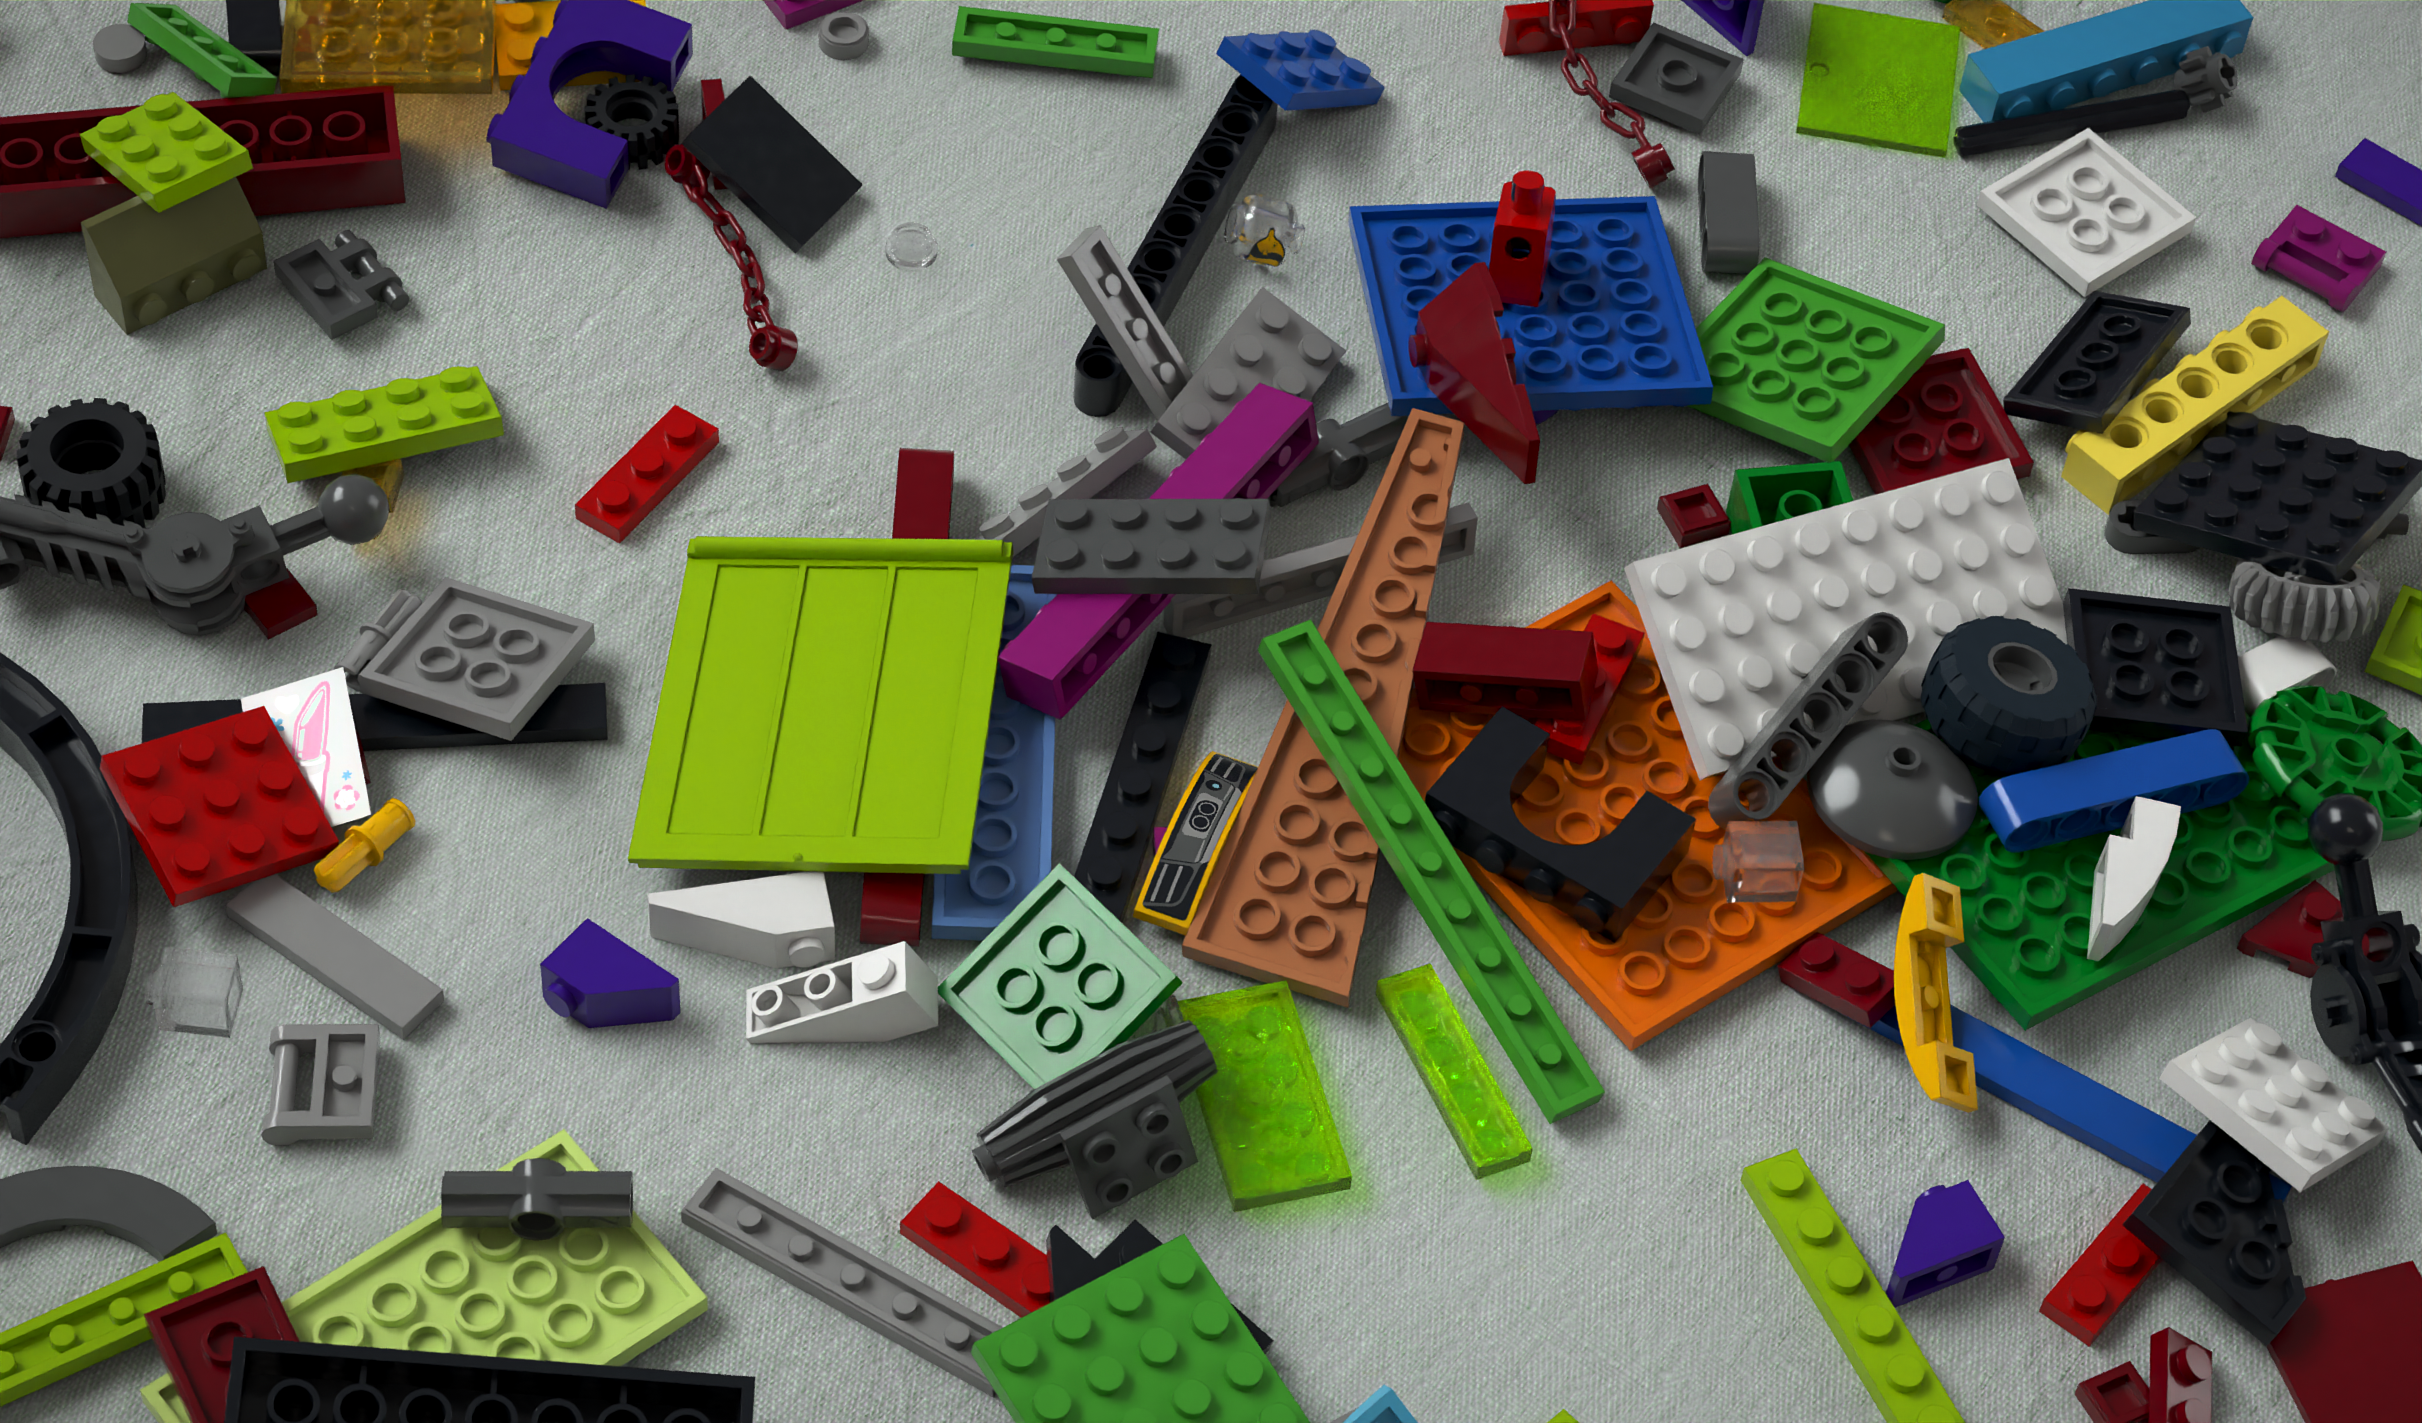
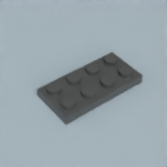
[1031,498,1271,594]

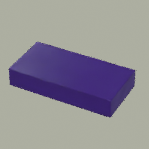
[2335,138,2422,226]

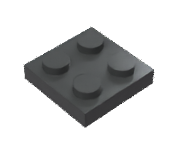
[1609,22,1744,135]

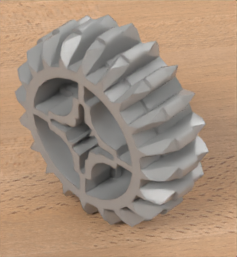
[2228,559,2381,643]

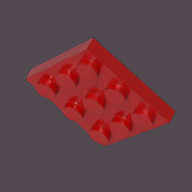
[100,706,339,907]

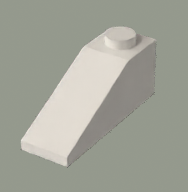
[647,871,835,968]

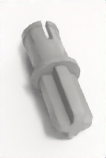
[334,589,422,691]

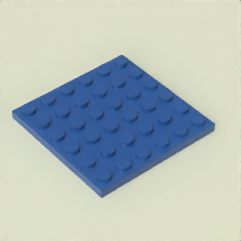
[1348,196,1713,416]

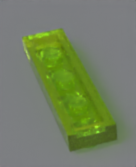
[1375,963,1533,1180]

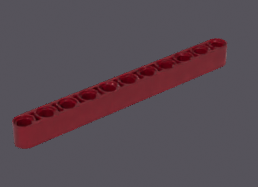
[860,448,955,947]

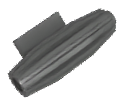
[972,1020,1218,1219]

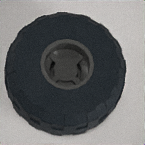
[1920,616,2097,776]

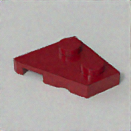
[2237,880,2369,978]

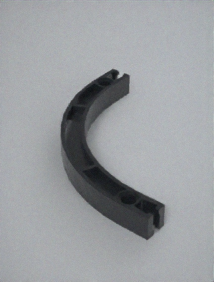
[0,653,138,1145]

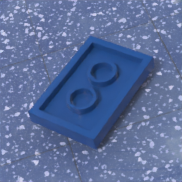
[1216,29,1385,111]

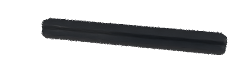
[1953,89,2190,156]

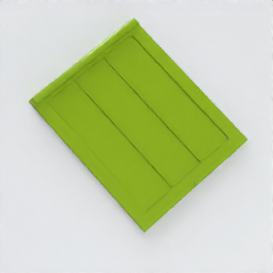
[628,536,1014,874]

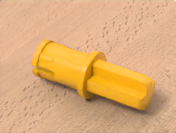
[314,798,415,893]

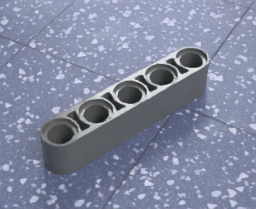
[1708,612,1908,832]

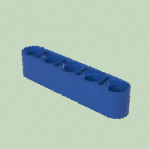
[1979,729,2250,853]

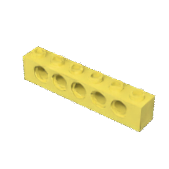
[2061,295,2329,515]

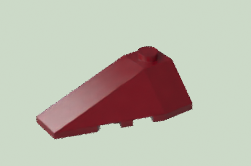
[1408,262,1540,484]

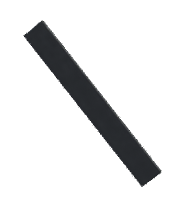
[141,683,608,751]

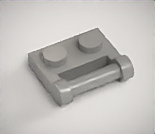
[261,1024,380,1146]

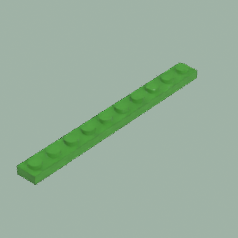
[1258,619,1605,1124]

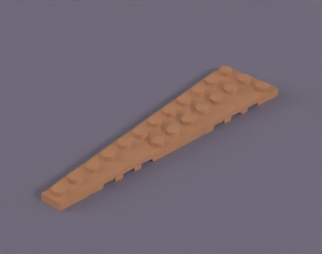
[1182,408,1464,1008]

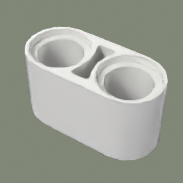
[2238,635,2337,717]

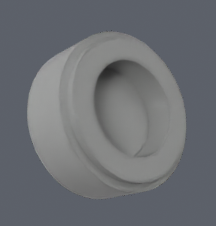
[818,12,869,60]
[93,24,147,73]

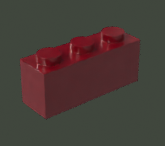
[1412,622,1598,721]

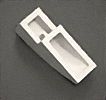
[2087,796,2181,961]

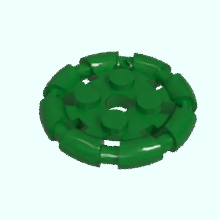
[2248,685,2422,842]

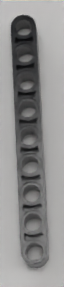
[1073,74,1278,417]

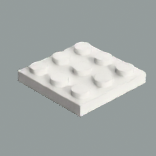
[1977,128,2197,297]
[2159,1017,2390,1192]

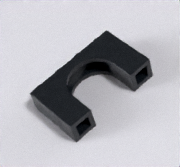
[1425,706,1696,943]

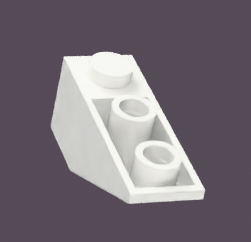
[746,941,939,1043]

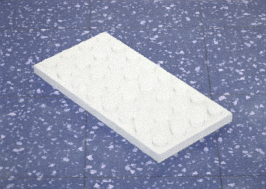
[1624,458,2067,781]

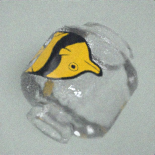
[1224,194,1305,268]

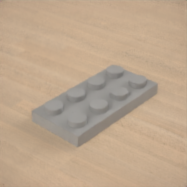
[1150,287,1346,459]

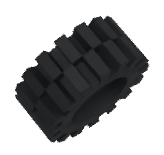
[585,75,679,170]

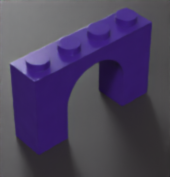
[486,0,693,209]

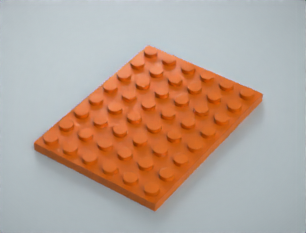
[1399,580,1897,1051]

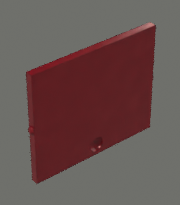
[2266,1260,2422,1423]

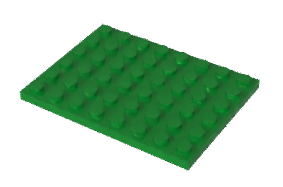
[1864,712,2335,1031]

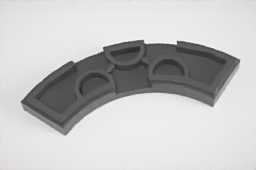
[0,1166,217,1262]

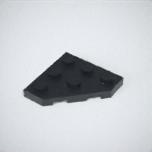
[2122,1120,2306,1346]

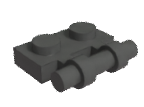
[273,230,409,340]

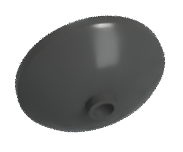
[1807,720,1978,860]

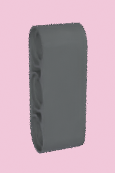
[1698,151,1760,275]

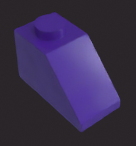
[540,918,681,1028]
[1886,1180,2005,1308]

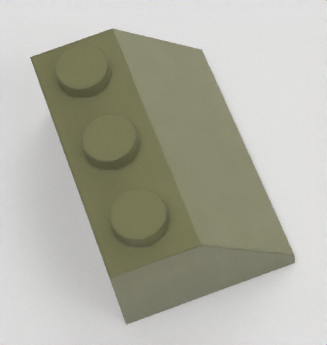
[81,177,267,335]

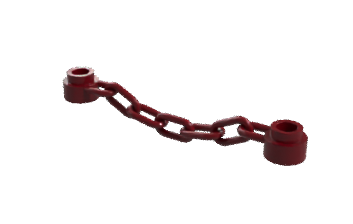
[1549,0,1675,189]
[665,144,798,371]

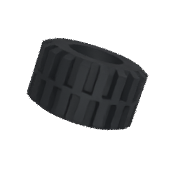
[17,398,166,528]

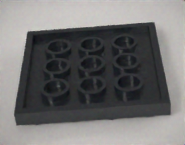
[2133,411,2422,584]

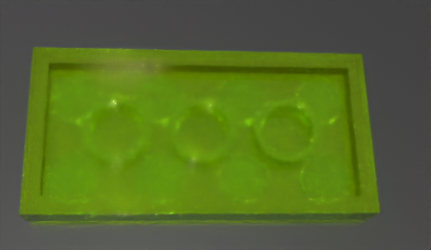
[1171,980,1352,1212]

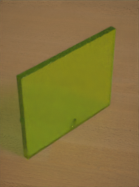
[1796,3,1961,158]

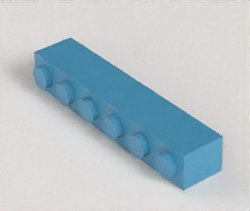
[1959,0,2254,122]

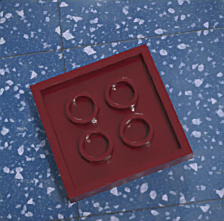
[1849,347,2034,495]

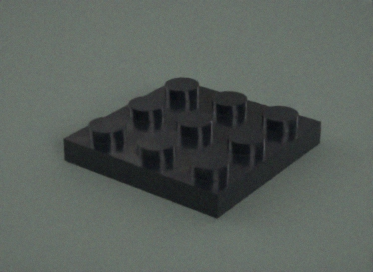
[2063,588,2248,747]

